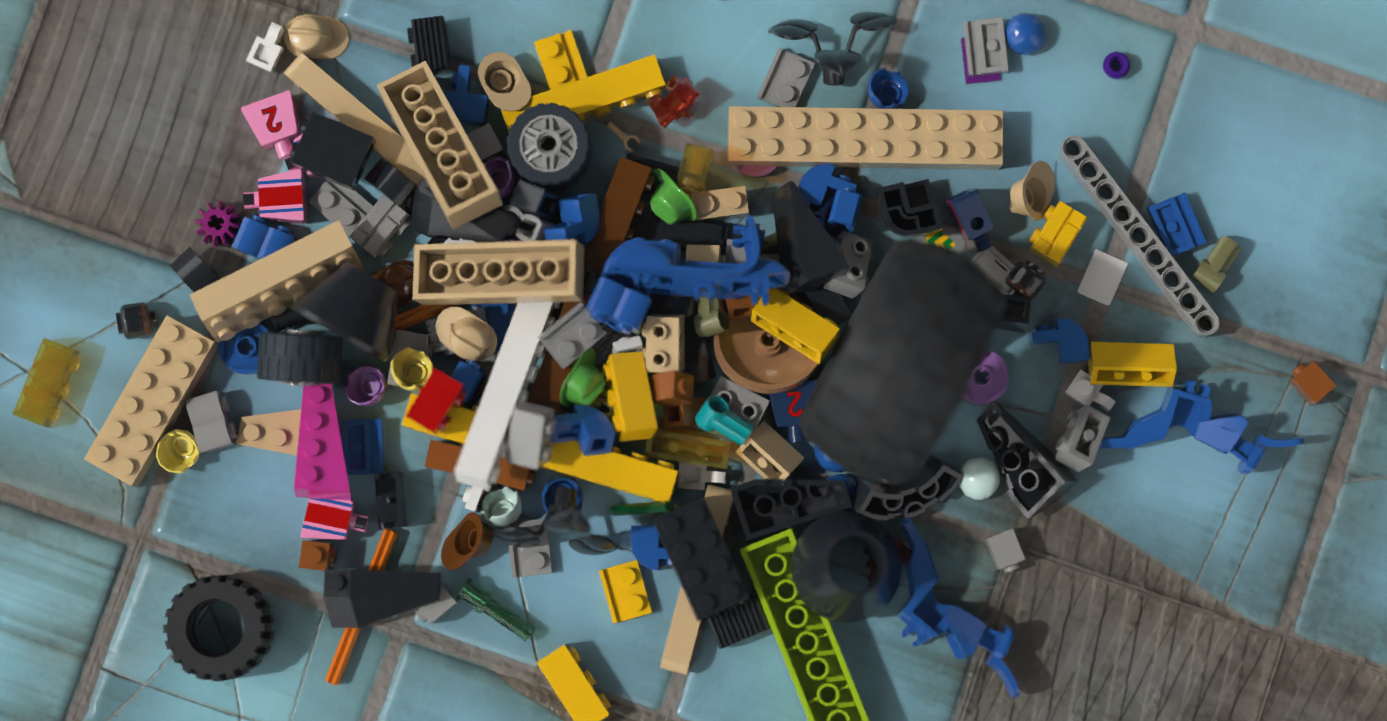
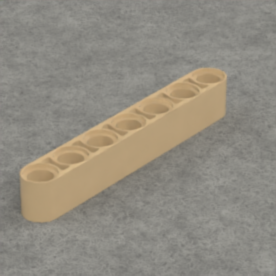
[284,53,425,187]
[660,484,733,675]

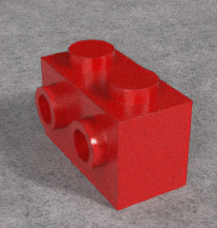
[406,368,466,435]

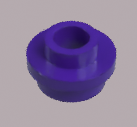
[1103,52,1130,79]

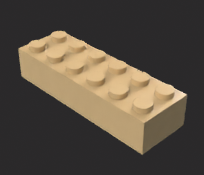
[376,61,502,229]
[190,220,364,343]
[413,240,584,305]
[84,315,218,487]

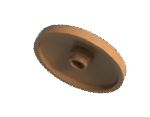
[713,293,818,394]

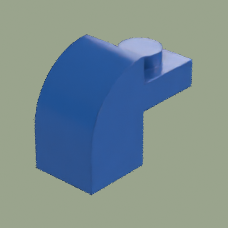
[444,65,490,127]
[798,164,857,210]
[544,193,600,243]
[1029,318,1090,364]
[550,405,615,456]
[631,526,671,570]

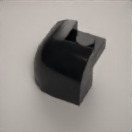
[876,179,944,238]

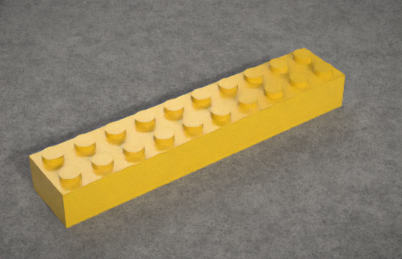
[402,390,679,502]

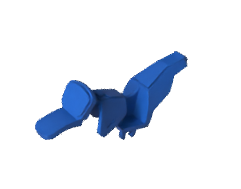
[1098,380,1304,474]
[896,518,1020,698]

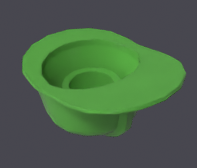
[650,168,698,225]
[560,348,605,407]

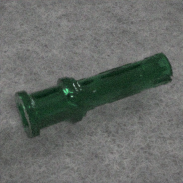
[456,578,536,642]

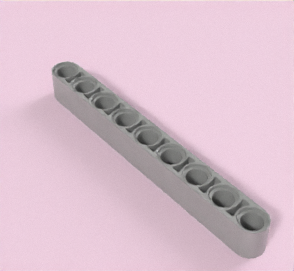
[1058,135,1219,337]

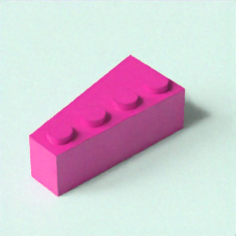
[294,384,351,501]

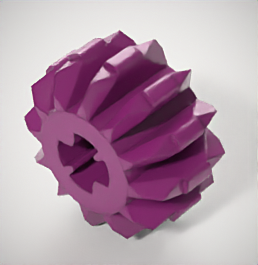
[195,201,241,248]

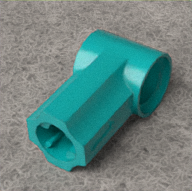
[695,395,754,446]

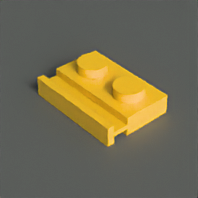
[534,29,587,90]
[599,560,652,624]

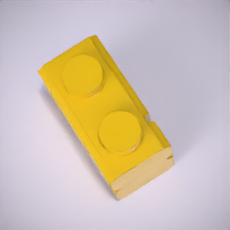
[1028,201,1088,267]

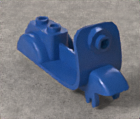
[601,215,790,306]

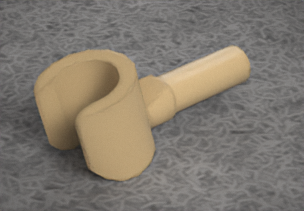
[606,122,640,152]

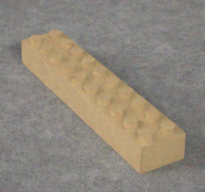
[728,106,1003,170]

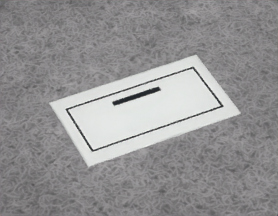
[972,246,1014,295]

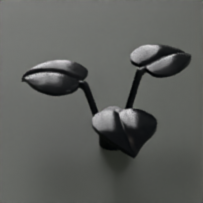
[768,12,897,86]
[492,487,617,555]

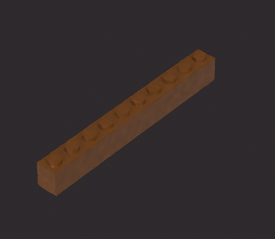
[527,157,656,415]

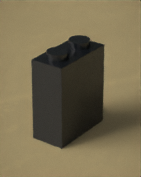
[289,112,376,191]

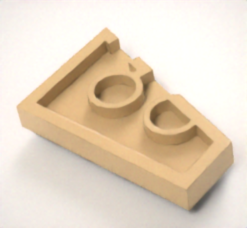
[236,409,301,456]

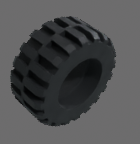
[163,575,274,681]

